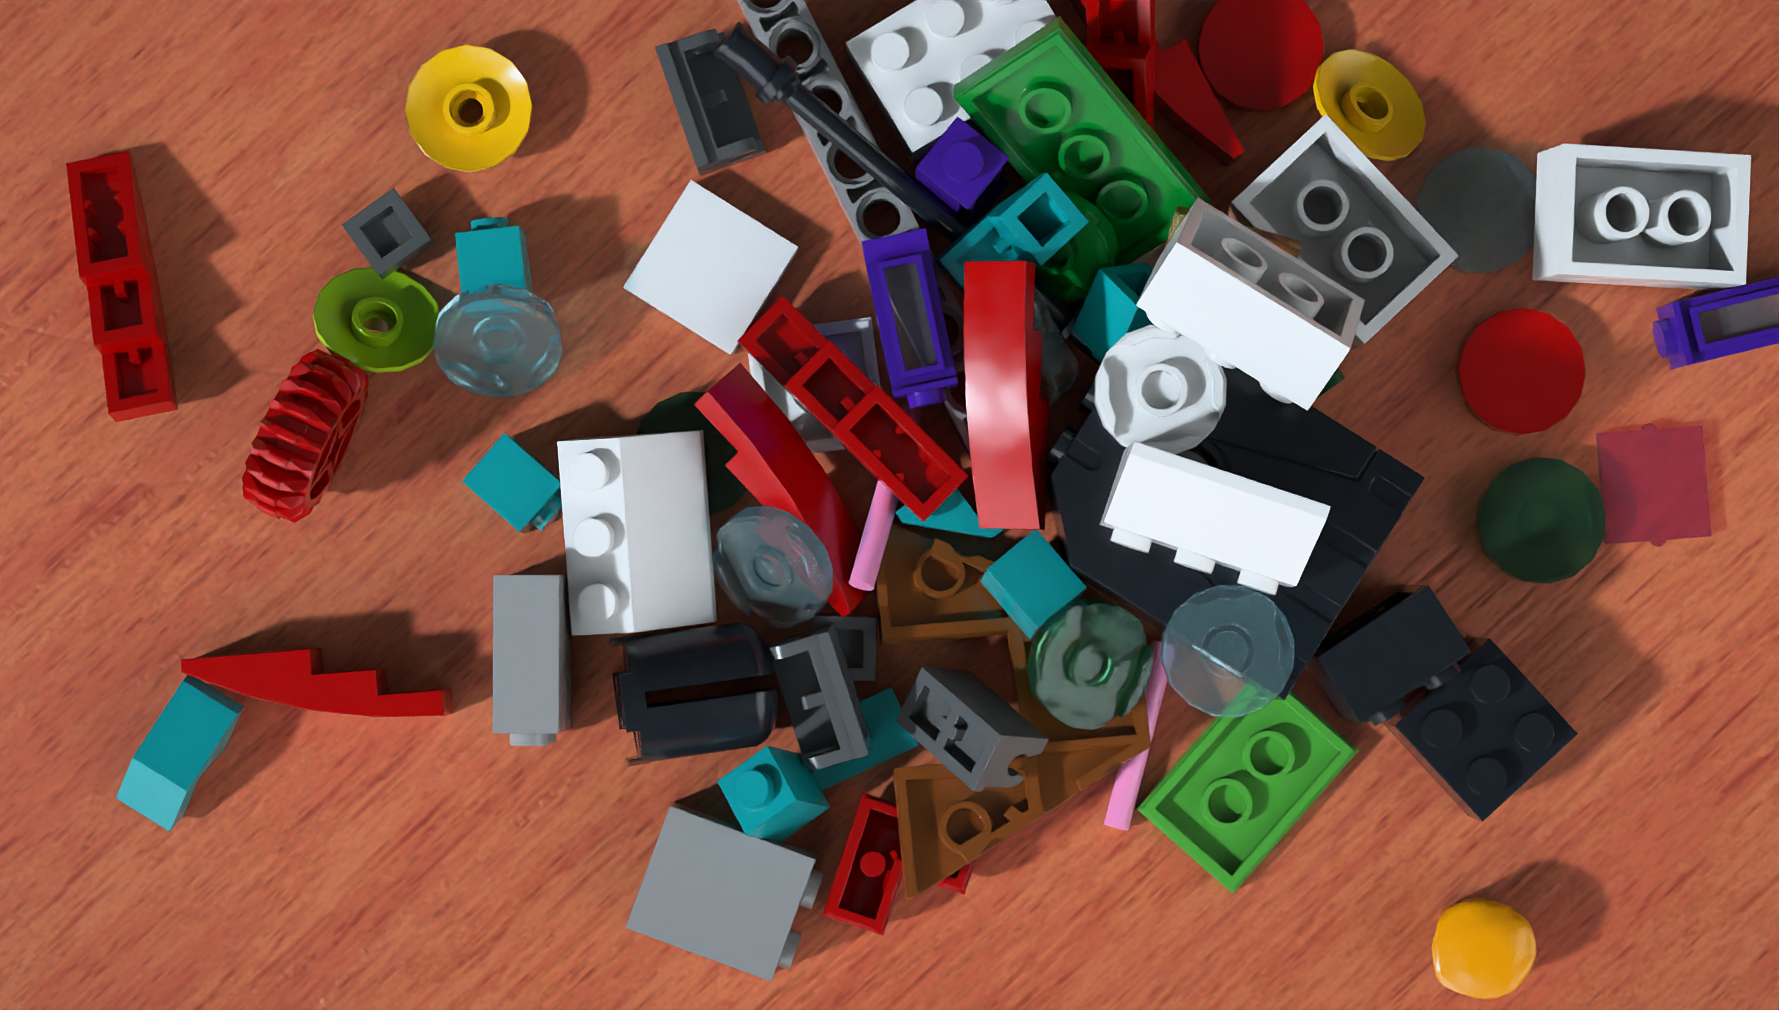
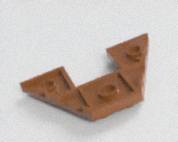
[875,524,1151,900]

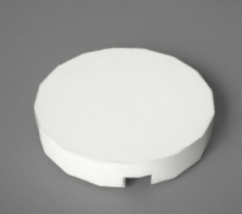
[1094,325,1227,455]

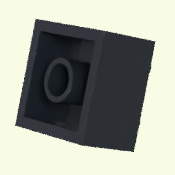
[1307,585,1472,726]
[1383,637,1578,822]

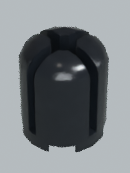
[610,622,779,766]

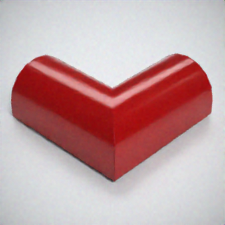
[822,792,977,936]

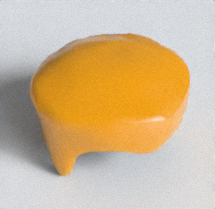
[1432,897,1537,999]

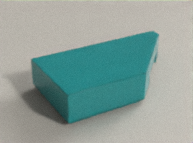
[813,687,919,791]

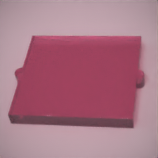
[1596,423,1712,547]

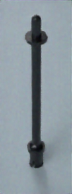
[713,22,1101,366]

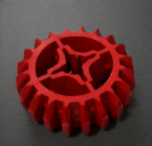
[242,349,369,523]

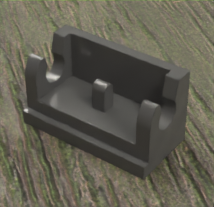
[655,29,766,176]
[767,623,873,771]
[895,667,1049,792]

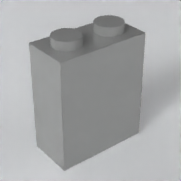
[492,575,572,746]
[625,801,824,981]

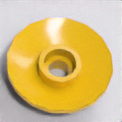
[405,45,533,173]
[1313,49,1426,161]

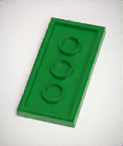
[953,16,1212,266]

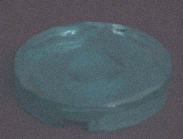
[1416,147,1536,274]
[433,284,563,398]
[712,506,833,628]
[1161,585,1295,717]

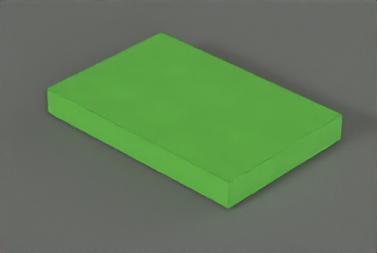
[1136,684,1359,894]

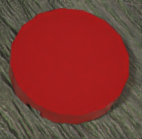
[1197,0,1325,112]
[1455,308,1586,436]

